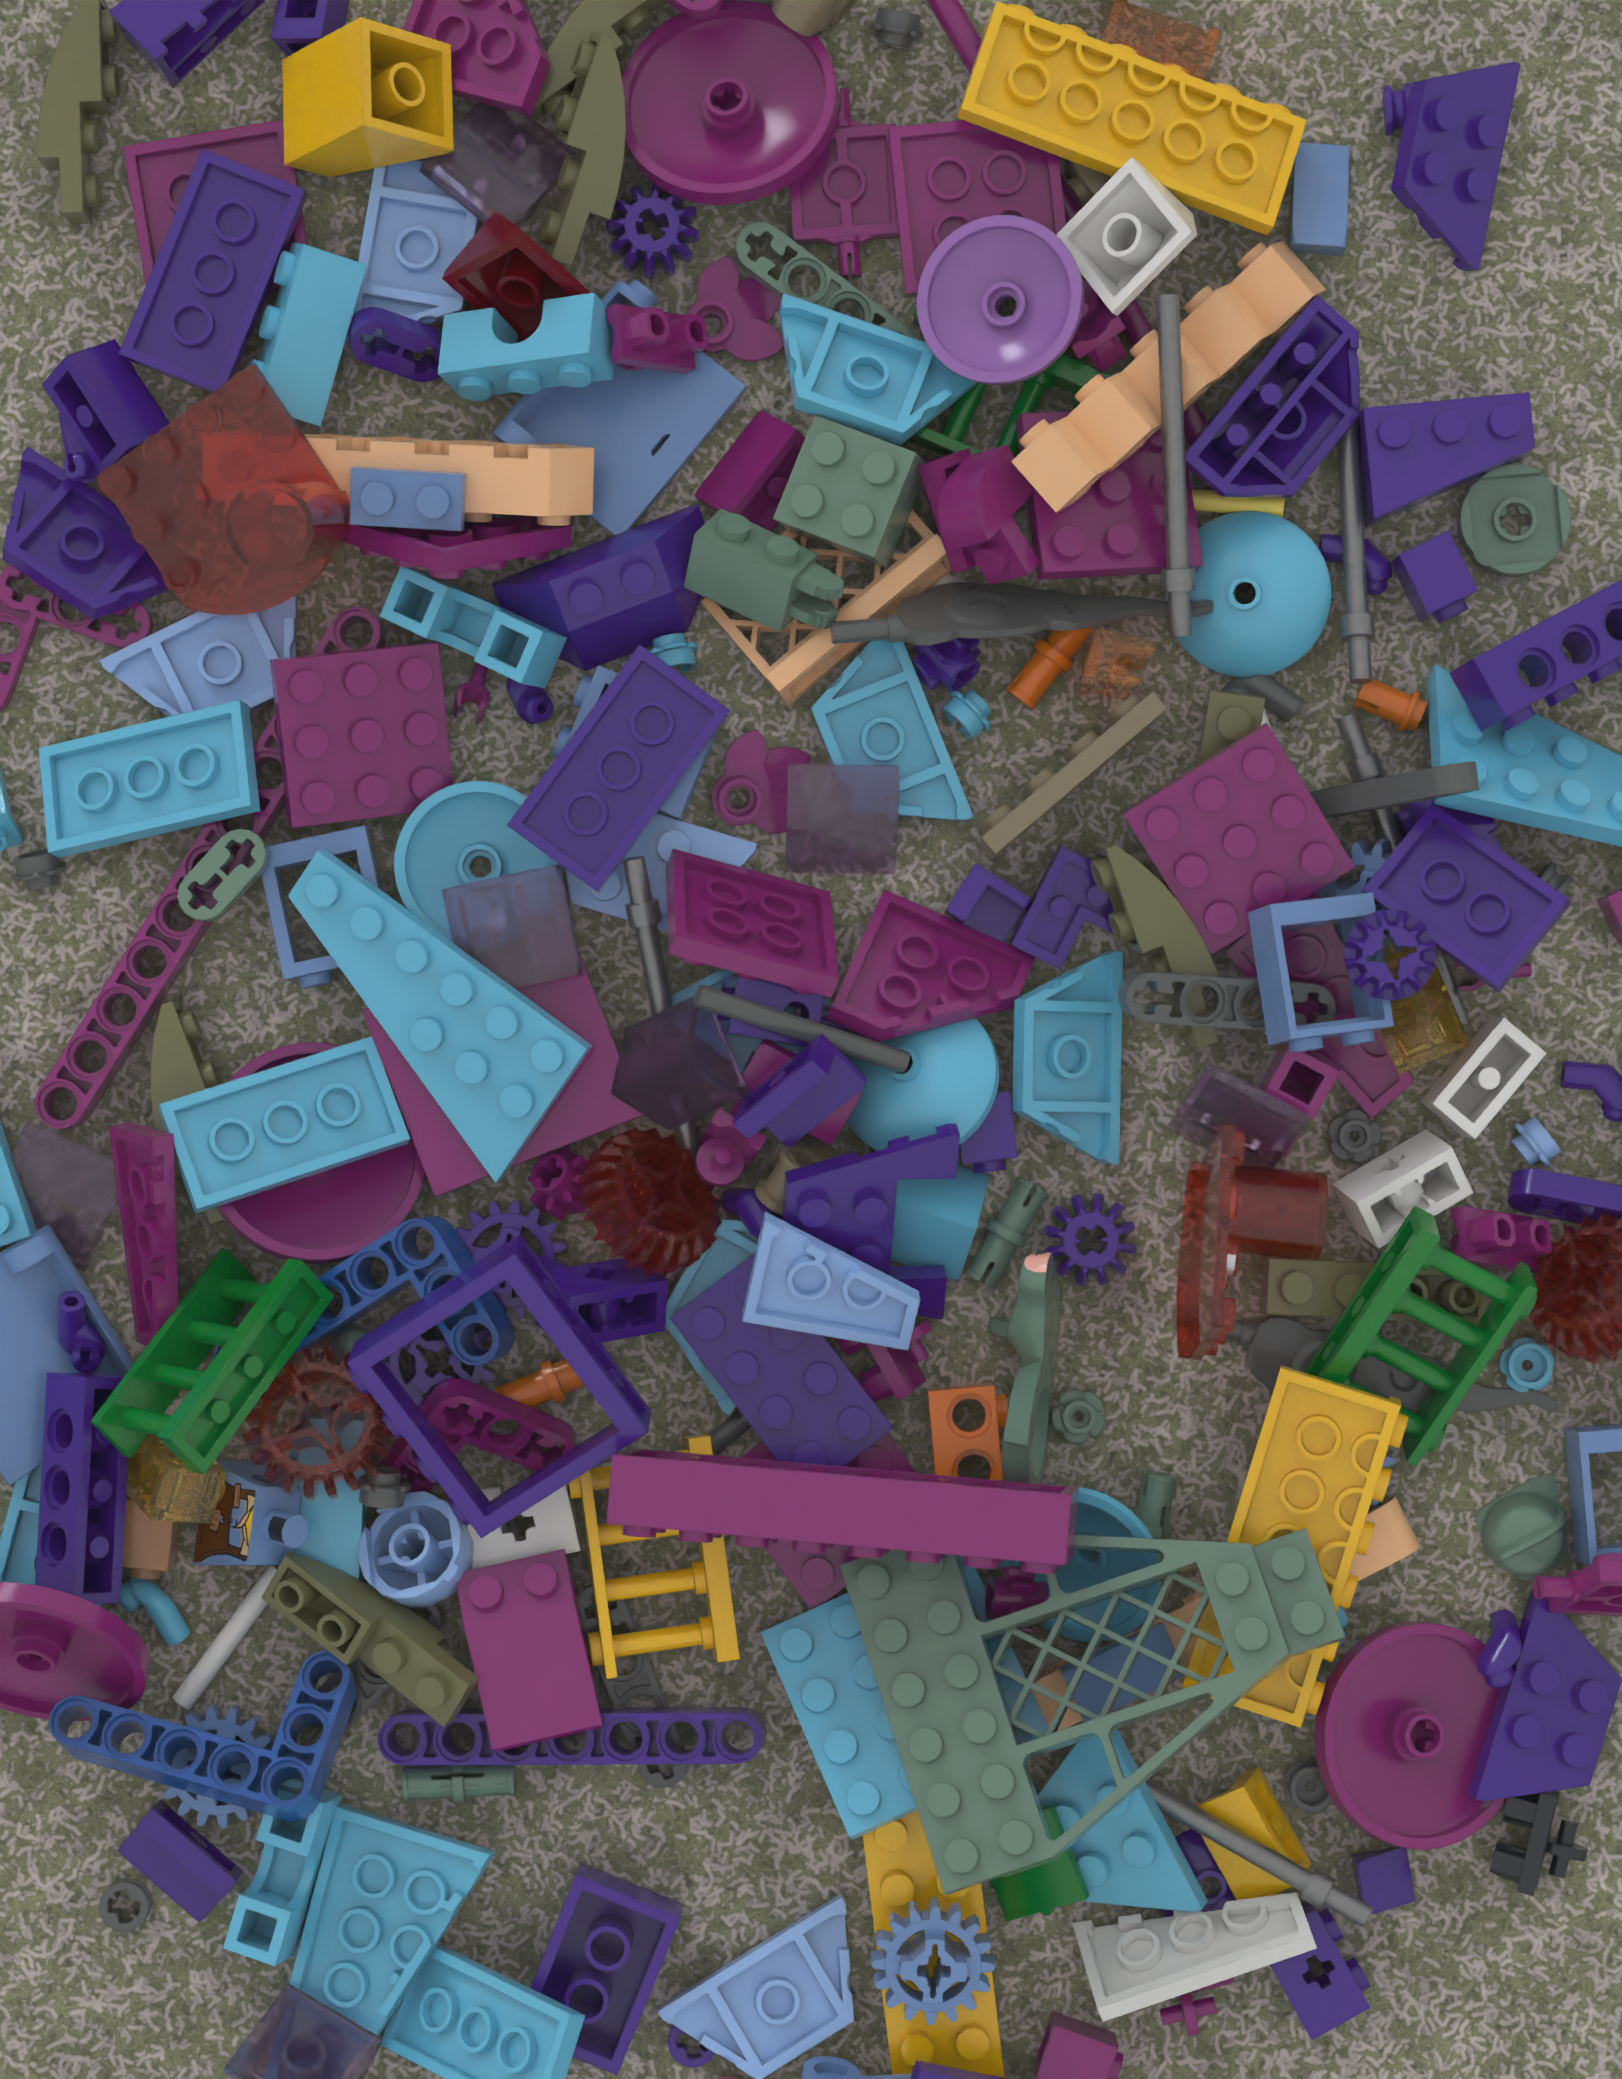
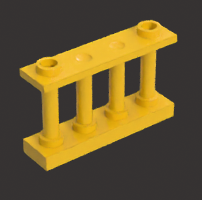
[568,1434,740,1679]

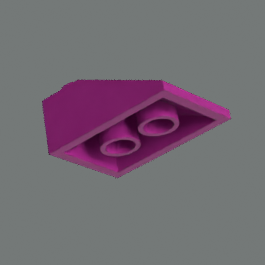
[456,1549,604,1752]

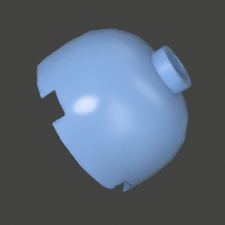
[358,1491,474,1608]

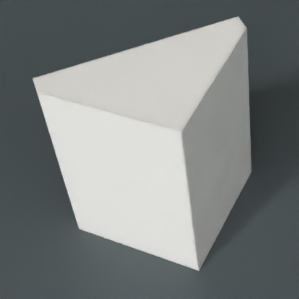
[1056,157,1197,316]

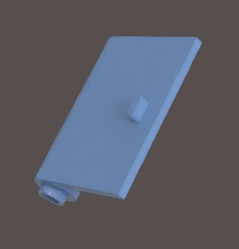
[491,279,747,535]
[0,1225,135,1485]

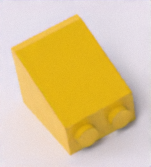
[282,17,454,177]

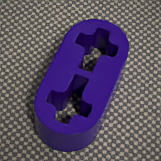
[348,307,442,382]

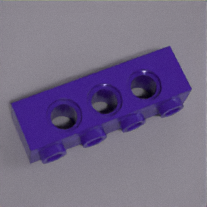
[1449,580,1622,732]
[35,1372,128,1604]

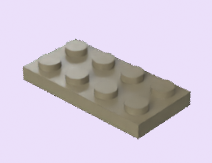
[977,691,1167,862]

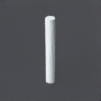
[172,1565,278,1710]

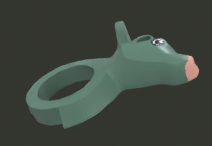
[988,1252,1063,1484]

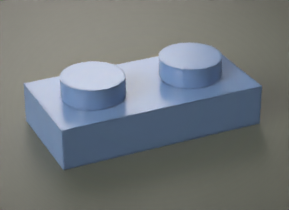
[349,466,466,531]

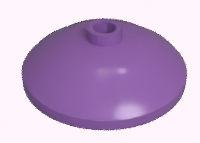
[917,215,1084,385]

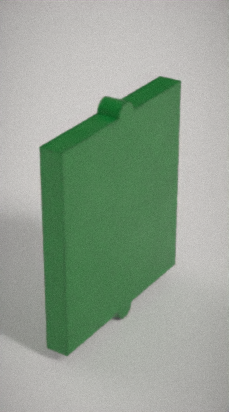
[991,1804,1090,1921]

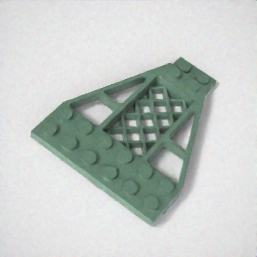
[840,1528,1346,1895]

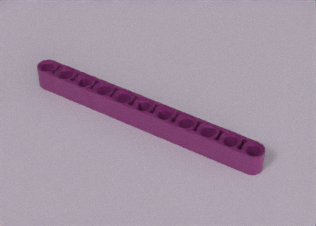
[35,607,386,1129]

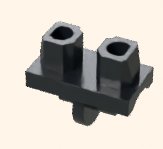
[1490,1791,1589,1896]

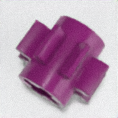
[528,1147,598,1221]
[985,1565,1049,1634]

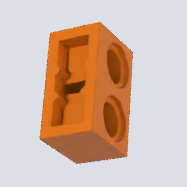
[926,1382,1008,1480]

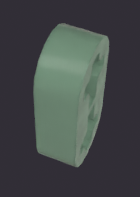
[177,829,270,922]

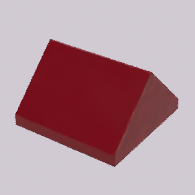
[442,210,591,343]

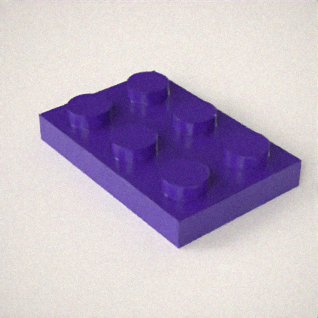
[1362,803,1570,993]

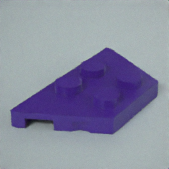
[1391,62,1521,271]
[2,447,203,620]
[1467,1592,1622,1801]

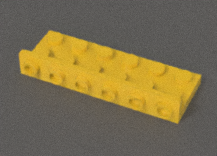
[957,1,1307,235]
[1181,1365,1409,1728]

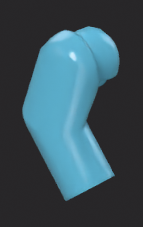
[120,1577,191,1646]

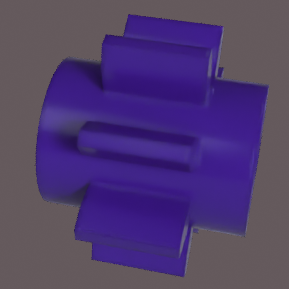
[913,638,982,691]

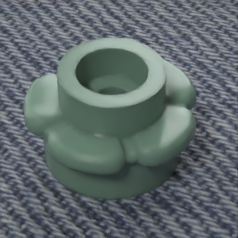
[1051,1389,1106,1444]

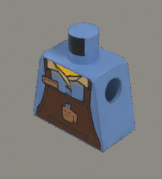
[192,1459,309,1566]

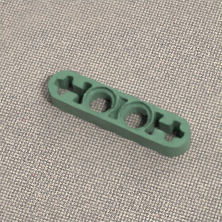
[734,222,916,339]

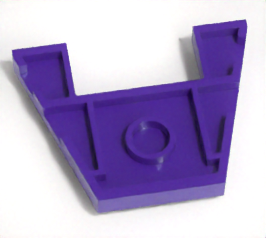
[782,1123,960,1319]

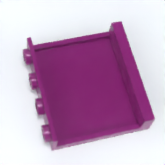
[362,924,644,1197]

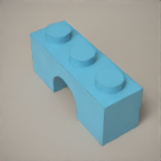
[438,293,614,401]
[380,567,567,688]
[223,1778,342,1966]

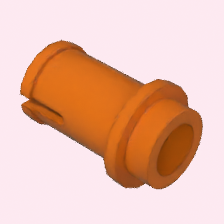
[1353,678,1428,733]

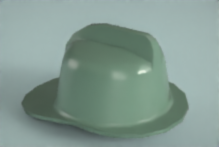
[1474,1473,1571,1581]

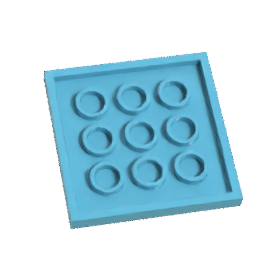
[760,1556,1048,1841]

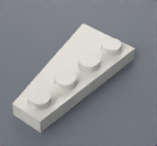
[1072,1892,1317,2022]

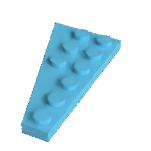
[264,1804,496,2079]

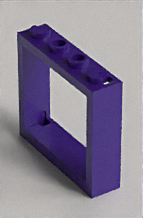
[347,1235,652,1539]

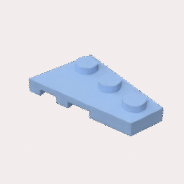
[742,1212,920,1350]

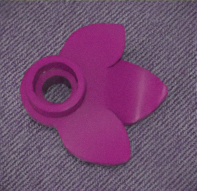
[686,256,784,362]
[711,729,812,834]

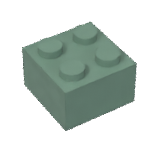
[773,415,926,569]

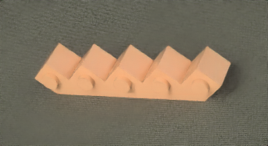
[1011,240,1327,513]
[203,429,594,526]

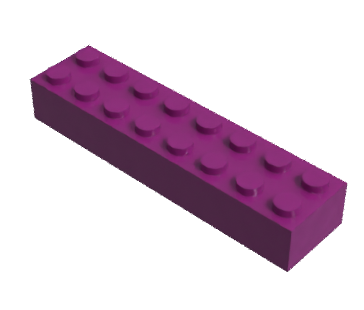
[606,1448,1079,1574]

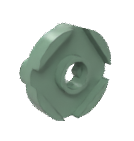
[1457,464,1571,577]

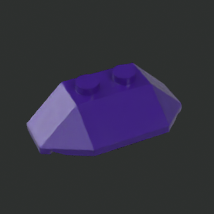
[1185,295,1360,498]
[492,504,705,671]

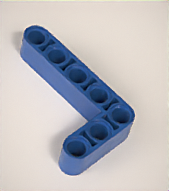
[212,1216,515,1367]
[48,1650,358,1821]

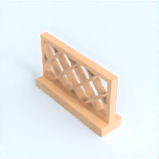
[701,509,952,707]

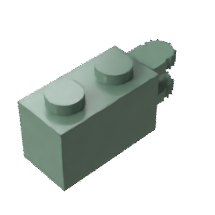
[684,509,845,632]

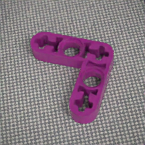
[0,565,154,712]
[378,1379,577,1493]

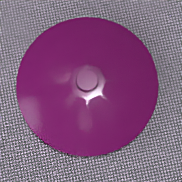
[622,1,839,205]
[216,1042,425,1264]
[0,1582,151,1721]
[1314,1621,1507,1850]

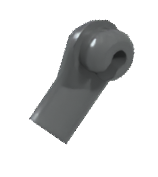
[1222,674,1304,722]

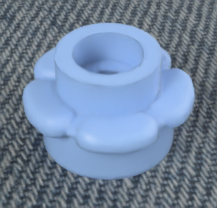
[1511,1116,1562,1168]

